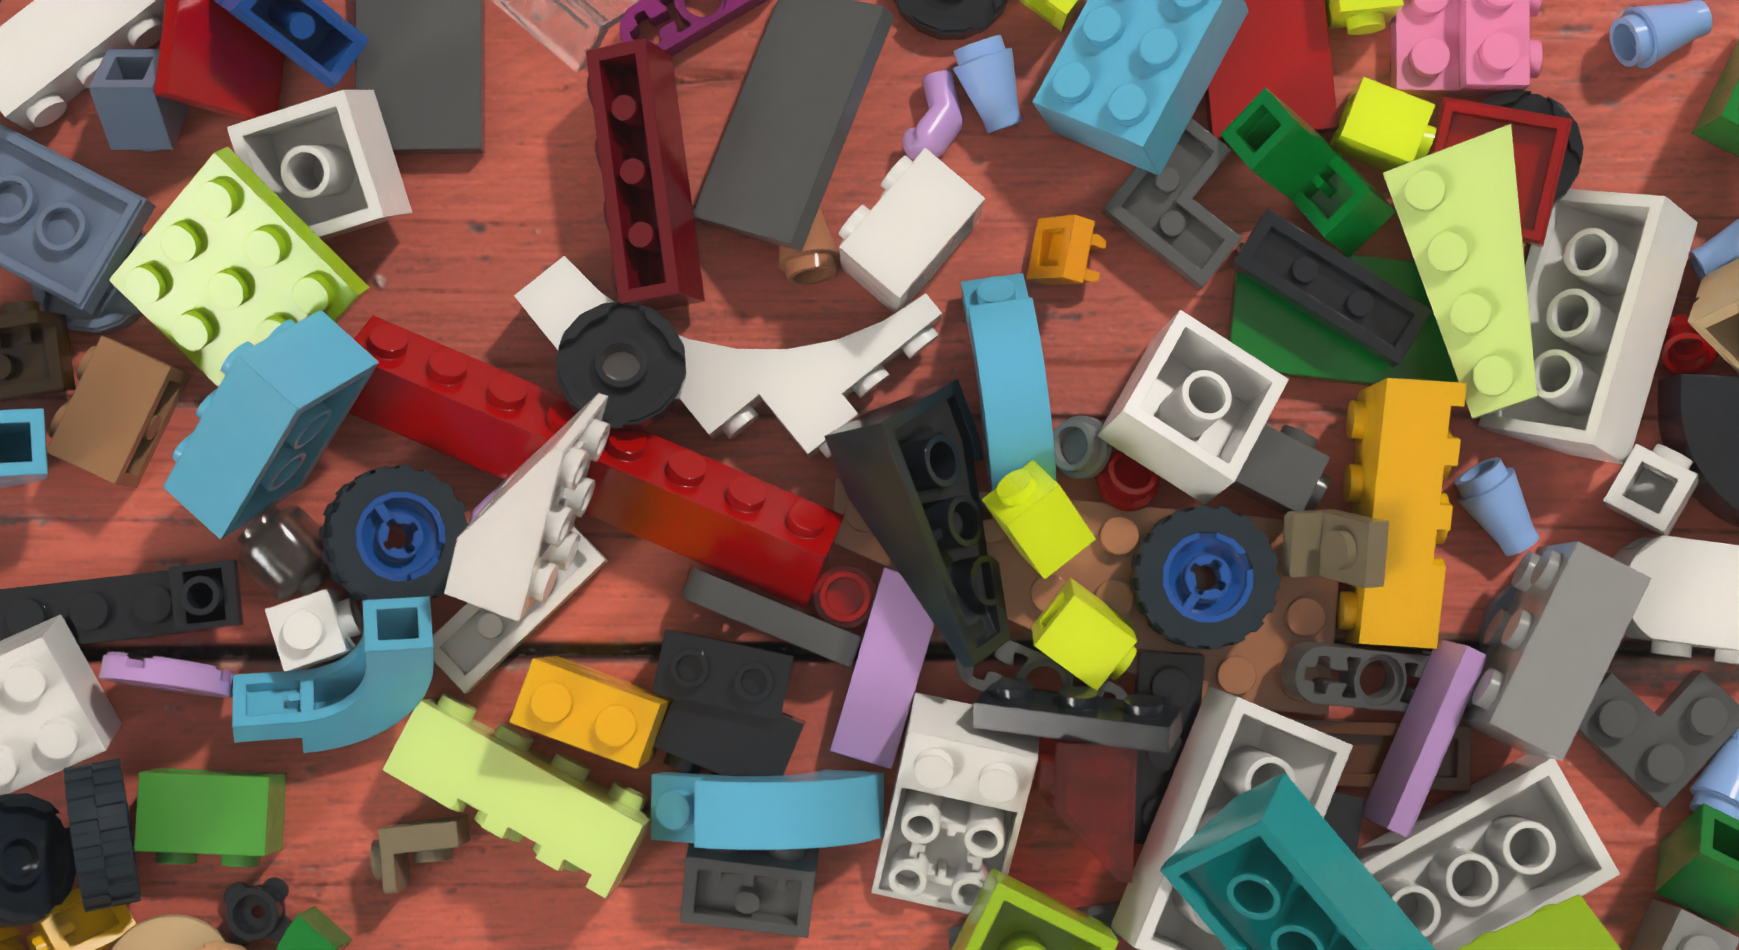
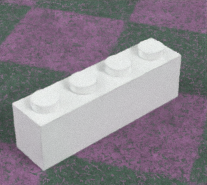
[0,0,166,131]

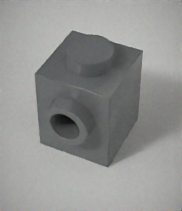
[1228,424,1331,515]

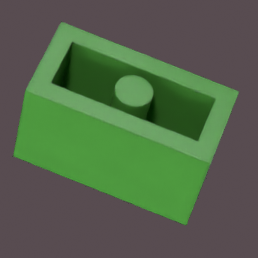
[134,768,287,867]

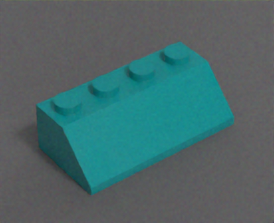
[1160,772,1435,950]

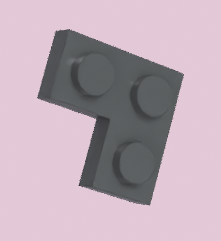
[1101,118,1242,291]
[1577,670,1739,808]

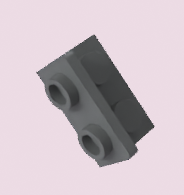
[680,843,819,938]

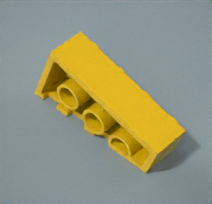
[1336,378,1467,649]

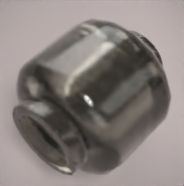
[237,504,331,600]

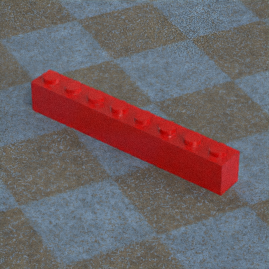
[348,315,845,608]

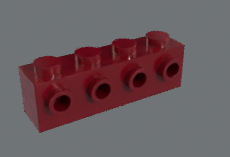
[585,38,705,311]

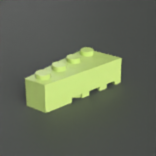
[1383,124,1537,419]
[382,693,651,899]

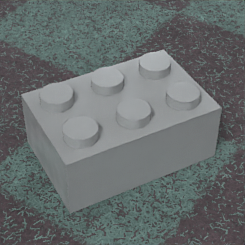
[1460,541,1651,760]

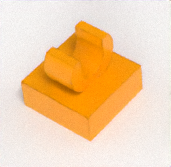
[1026,214,1106,286]

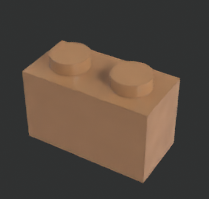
[47,336,192,488]

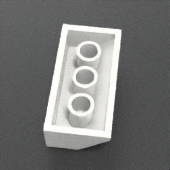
[1478,189,1698,465]
[1110,686,1353,950]

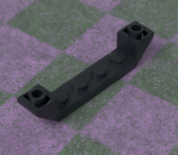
[0,560,243,645]

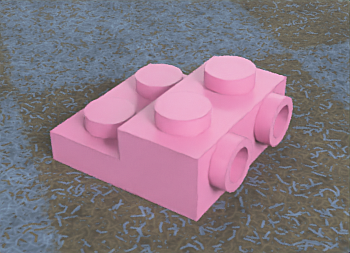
[1391,0,1543,97]

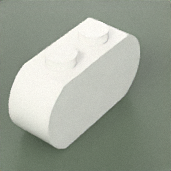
[1613,535,1739,665]

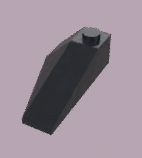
[824,379,1010,668]

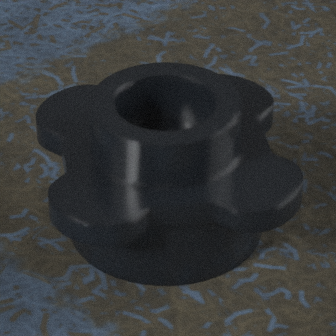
[224,877,292,946]

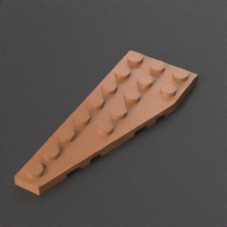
[833,478,1339,716]

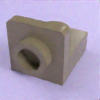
[1281,509,1389,588]
[371,815,471,894]

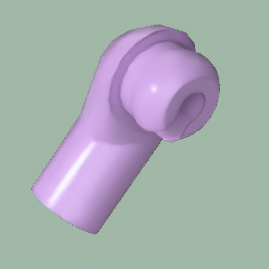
[902,70,963,160]

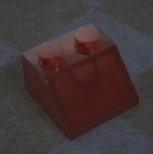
[1033,738,1137,883]

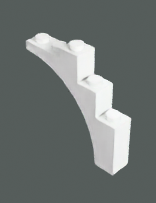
[514,256,942,459]

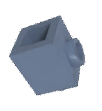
[88,49,189,152]

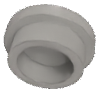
[1053,415,1112,480]

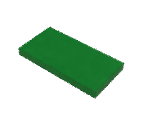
[1227,243,1459,386]

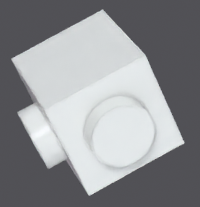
[1603,444,1699,536]
[265,589,364,672]

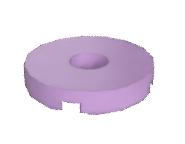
[99,652,235,698]

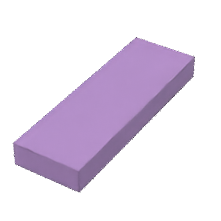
[830,565,934,769]
[1362,638,1487,838]

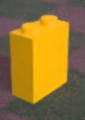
[509,656,674,769]

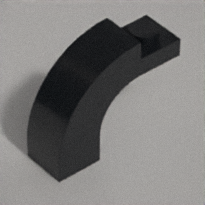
[1658,374,1739,527]

